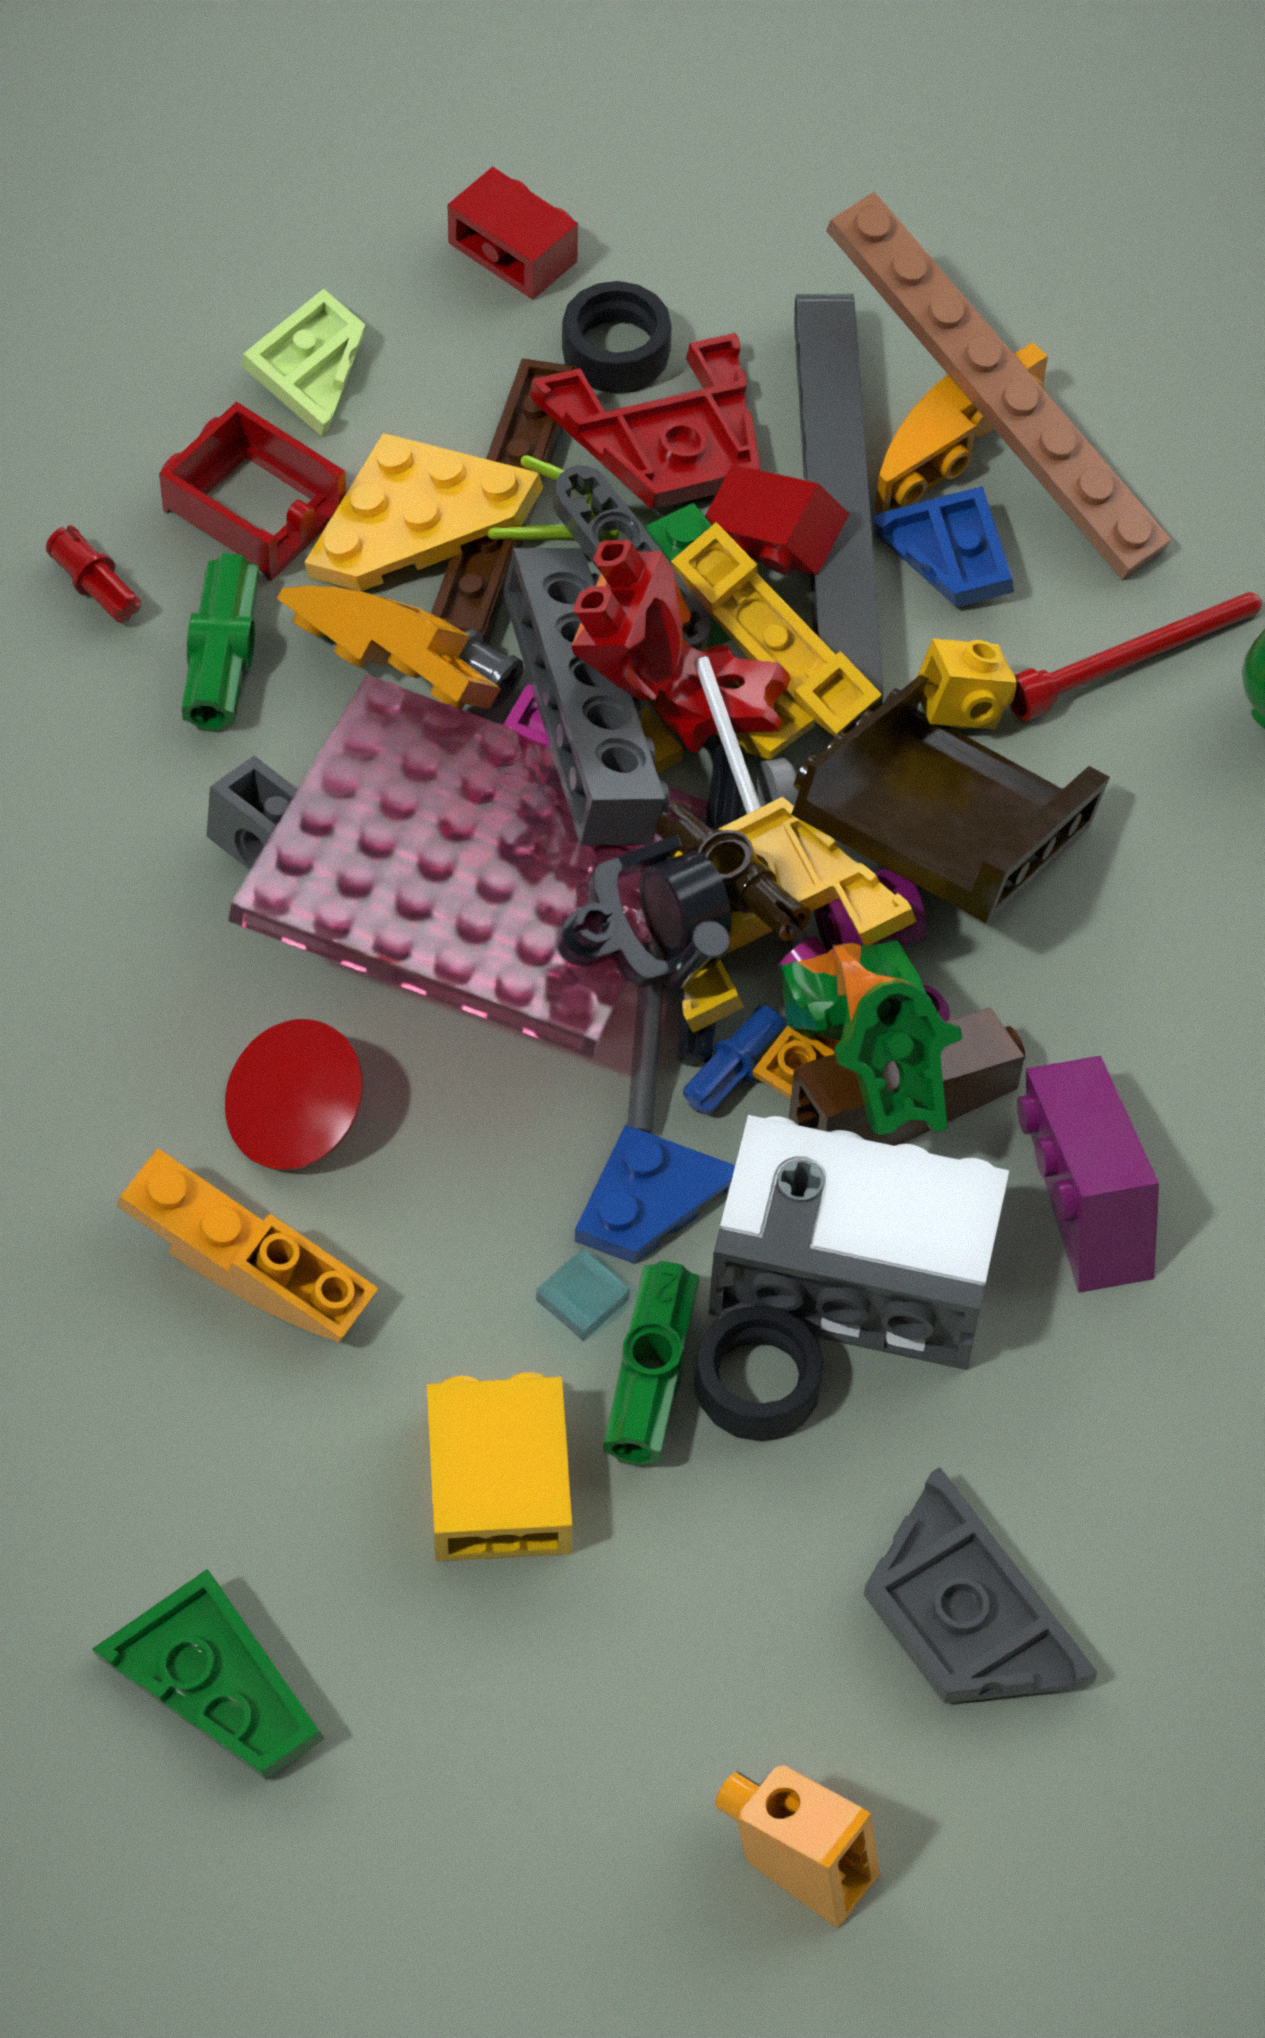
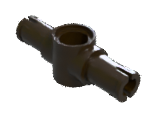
[655,802,811,941]

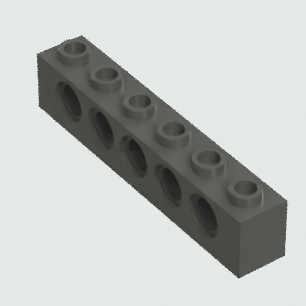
[503,548,670,845]

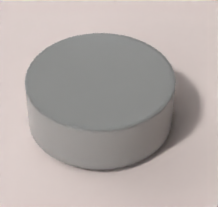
[757,758,799,807]

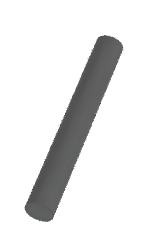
[627,942,666,1134]

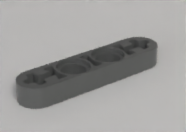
[554,465,711,651]

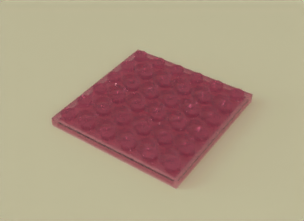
[228,674,708,1058]

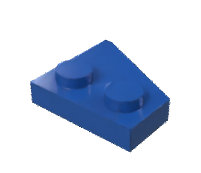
[873,486,1014,608]
[575,1124,735,1264]

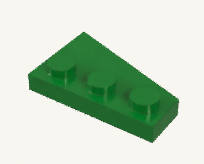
[92,1569,325,1780]

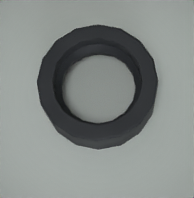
[562,281,672,393]
[695,1305,824,1441]

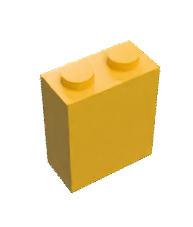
[427,1372,572,1562]

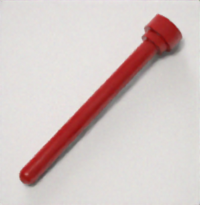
[1009,592,1262,722]

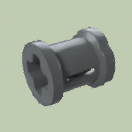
[459,629,523,707]

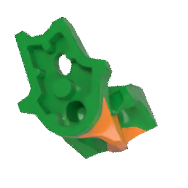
[779,940,963,1135]

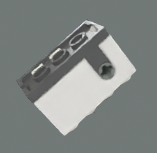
[708,1115,1009,1370]

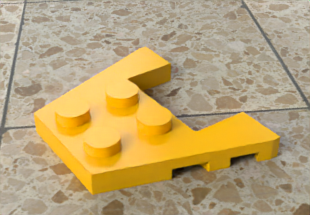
[673,797,917,1033]

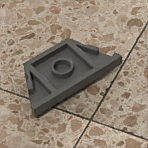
[864,1467,1097,1703]

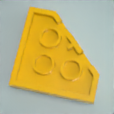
[304,433,543,592]

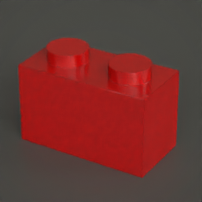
[447,166,578,300]
[705,464,850,575]

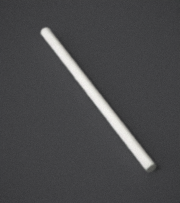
[694,656,807,948]

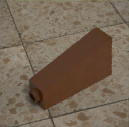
[789,1008,1026,1146]

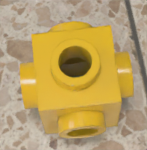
[916,638,1016,730]

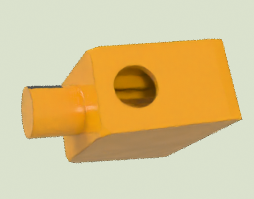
[715,1765,880,1929]

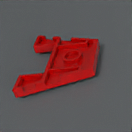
[530,333,761,510]

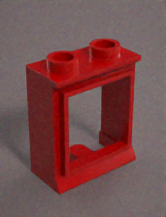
[159,401,346,581]

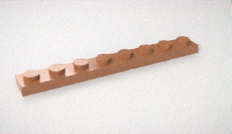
[826,191,1172,580]

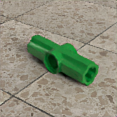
[181,553,260,732]
[603,1260,699,1467]

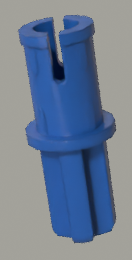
[683,1005,787,1115]

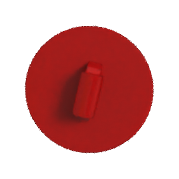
[225,1019,363,1170]

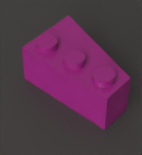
[1017,1055,1159,1293]

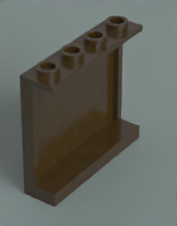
[791,674,1110,923]

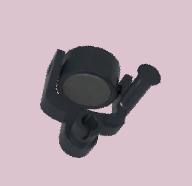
[555,834,731,989]

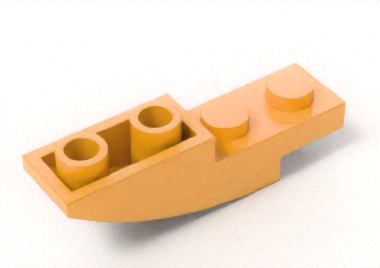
[875,342,1048,514]
[276,586,501,710]
[117,1148,378,1343]

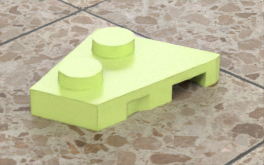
[242,289,365,437]

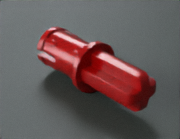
[46,525,141,623]

